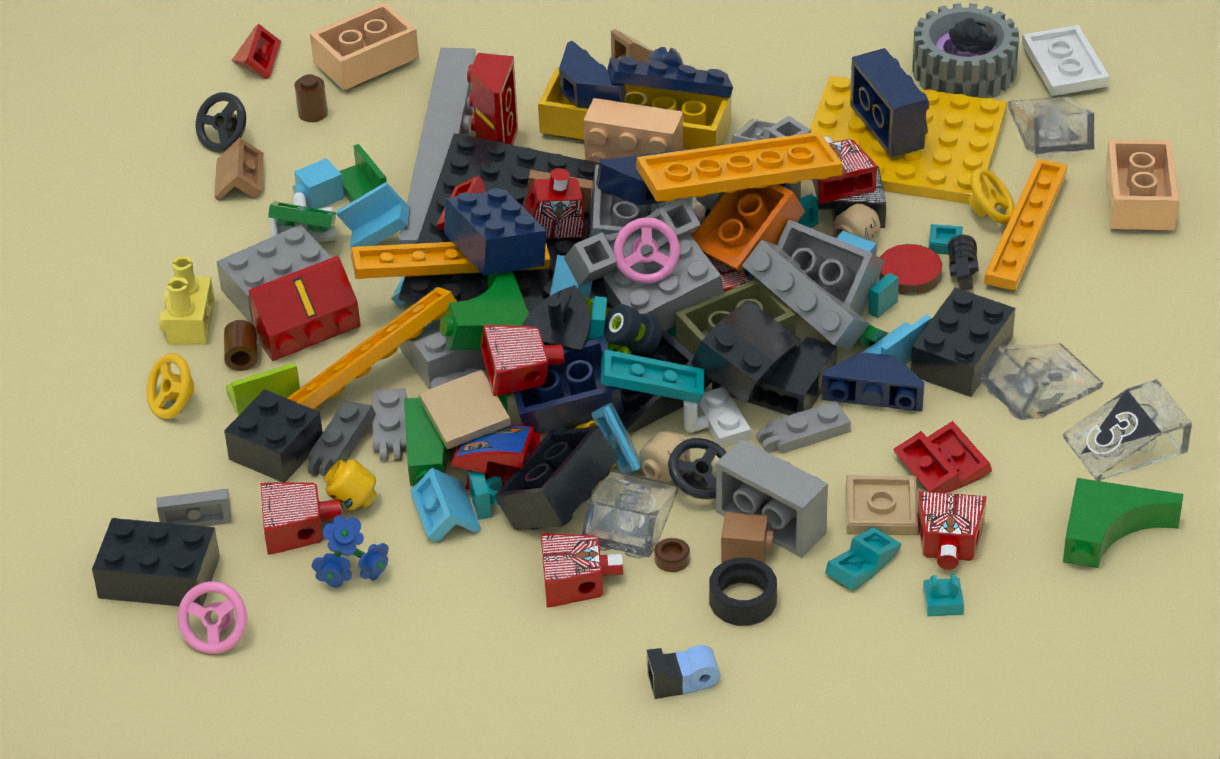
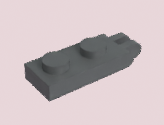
[308,401,376,477]

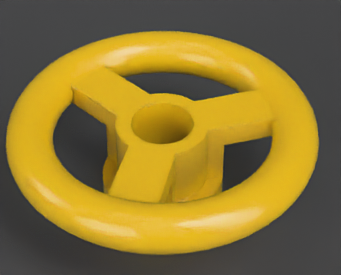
[969,168,1015,224]
[146,353,194,419]

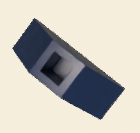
[559,41,626,109]
[596,149,691,206]
[822,352,925,412]

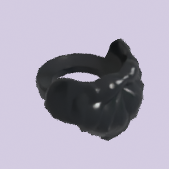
[949,18,998,54]

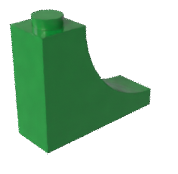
[440,271,529,350]
[404,394,508,486]
[1063,478,1184,568]

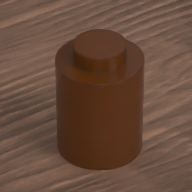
[294,74,328,122]
[224,320,257,371]

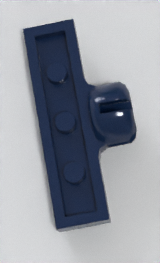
[607,47,733,98]

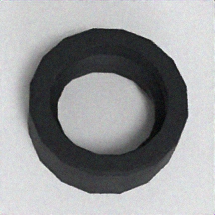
[709,558,777,626]

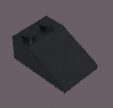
[691,300,801,404]
[618,328,714,434]

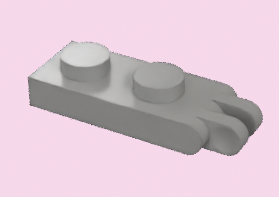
[372,388,407,460]
[756,401,851,453]

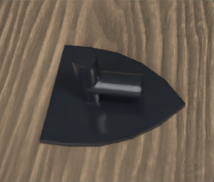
[522,285,590,352]

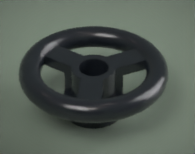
[195,92,247,152]
[668,438,727,500]

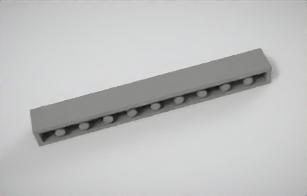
[399,48,476,245]

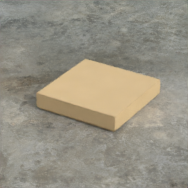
[419,369,510,450]
[846,475,918,535]

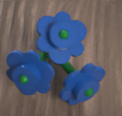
[311,515,389,587]

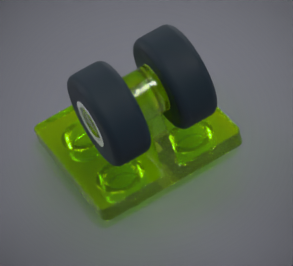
[584,297,663,355]

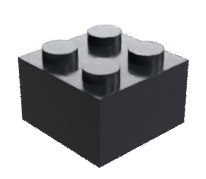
[224,389,323,482]

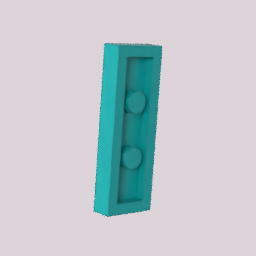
[601,350,704,403]

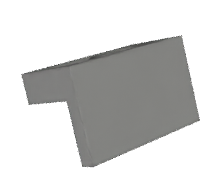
[156,489,231,526]

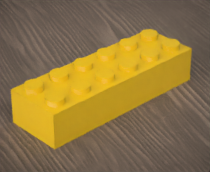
[538,68,731,150]

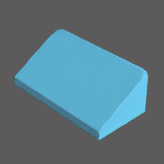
[591,403,641,474]

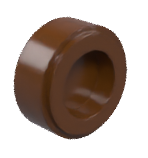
[654,538,690,572]

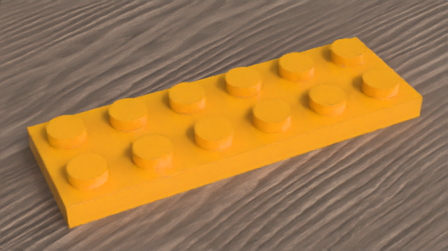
[636,132,843,202]

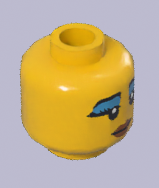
[324,459,377,511]

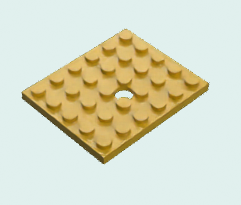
[810,76,1007,204]

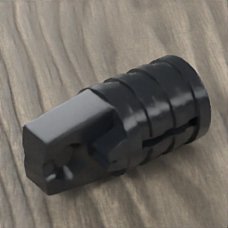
[948,235,979,290]

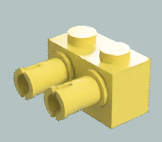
[159,256,215,344]

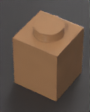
[721,512,774,563]

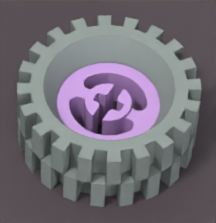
[912,3,1019,99]

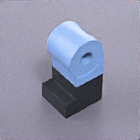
[647,645,721,699]

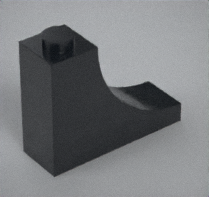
[712,336,837,416]

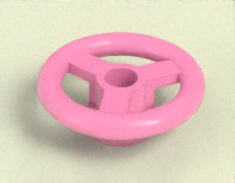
[614,217,680,284]
[178,581,247,654]

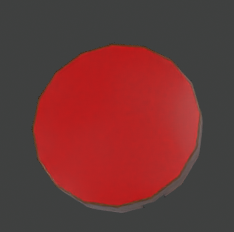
[879,244,943,294]

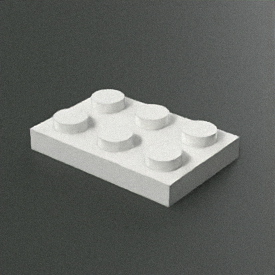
[1022,25,1110,96]

